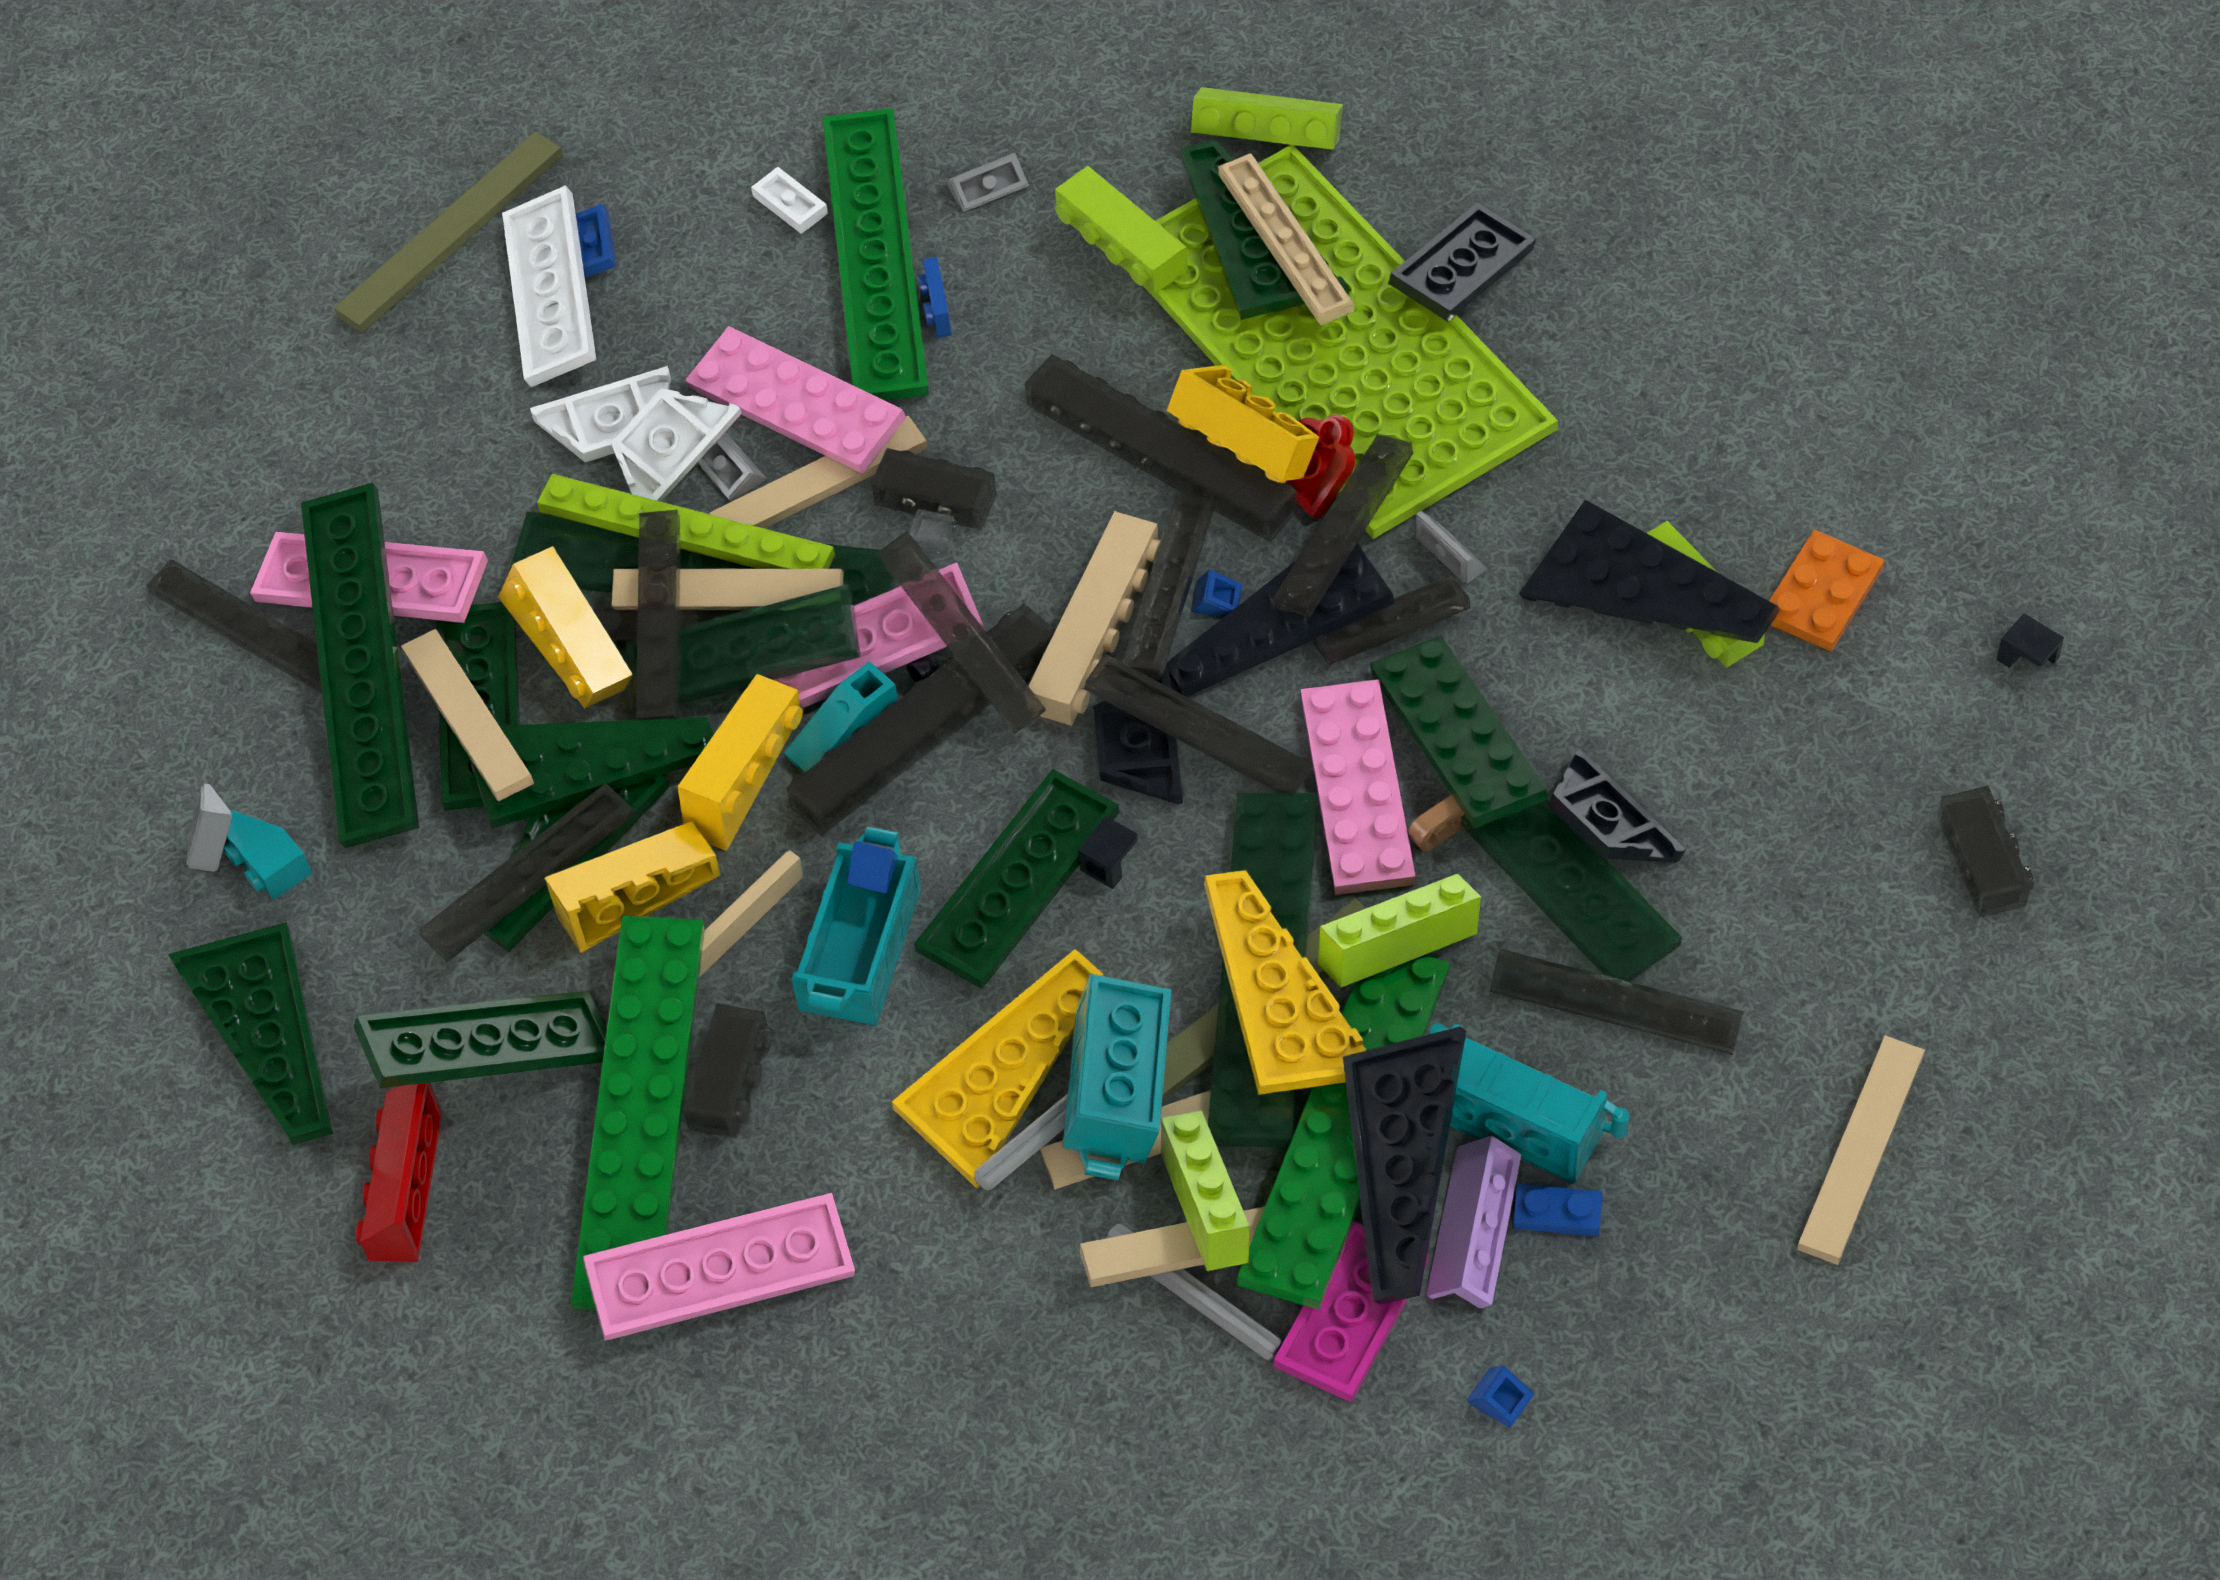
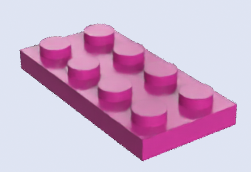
[1273,1221,1428,1403]

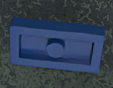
[576,204,616,278]
[918,257,951,338]
[1513,1184,1603,1236]

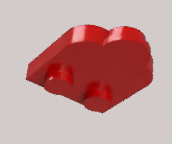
[1277,415,1355,518]

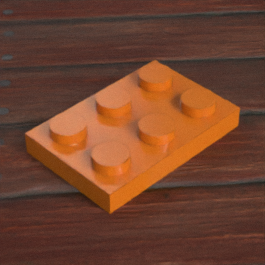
[1769,529,1885,652]

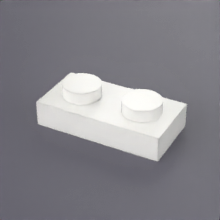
[751,167,828,234]

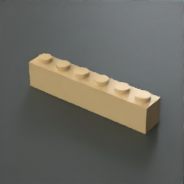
[1026,511,1162,726]

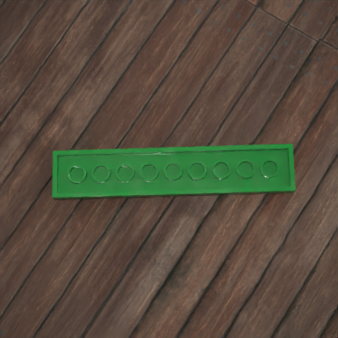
[822,108,929,401]
[571,916,705,1310]
[1237,955,1450,1310]

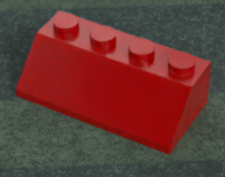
[356,1083,443,1262]

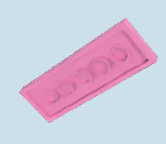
[685,326,906,474]
[250,532,488,623]
[742,562,985,708]
[1301,679,1416,895]
[583,1193,855,1341]

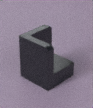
[1997,613,2064,668]
[1078,816,1138,889]

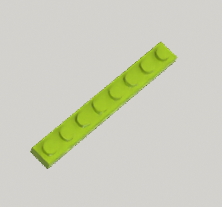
[537,474,835,569]

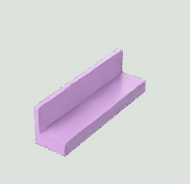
[1426,1135,1522,1308]

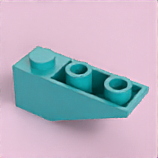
[784,661,900,779]
[223,809,312,900]

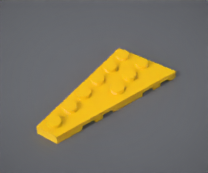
[1204,870,1366,1095]
[892,949,1103,1188]

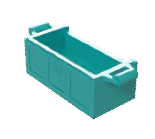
[791,826,922,1026]
[1062,974,1171,1181]
[1430,1023,1629,1184]

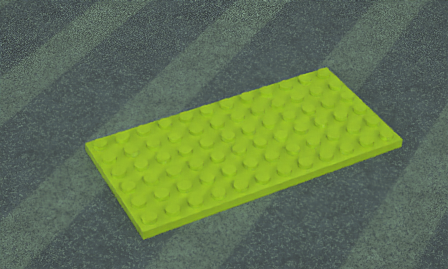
[1143,145,1558,539]

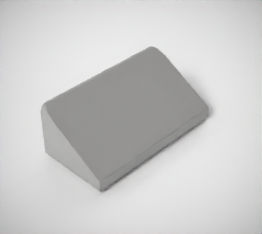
[946,153,1029,213]
[697,432,767,502]
[1416,511,1487,583]
[186,784,232,872]

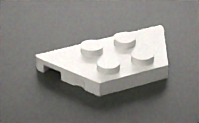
[530,366,671,462]
[611,388,742,502]

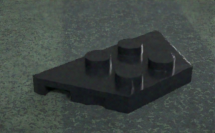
[1093,668,1183,804]
[1547,749,1686,862]

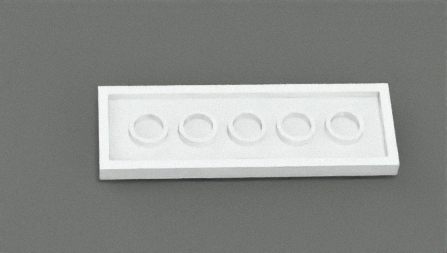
[502,185,596,387]

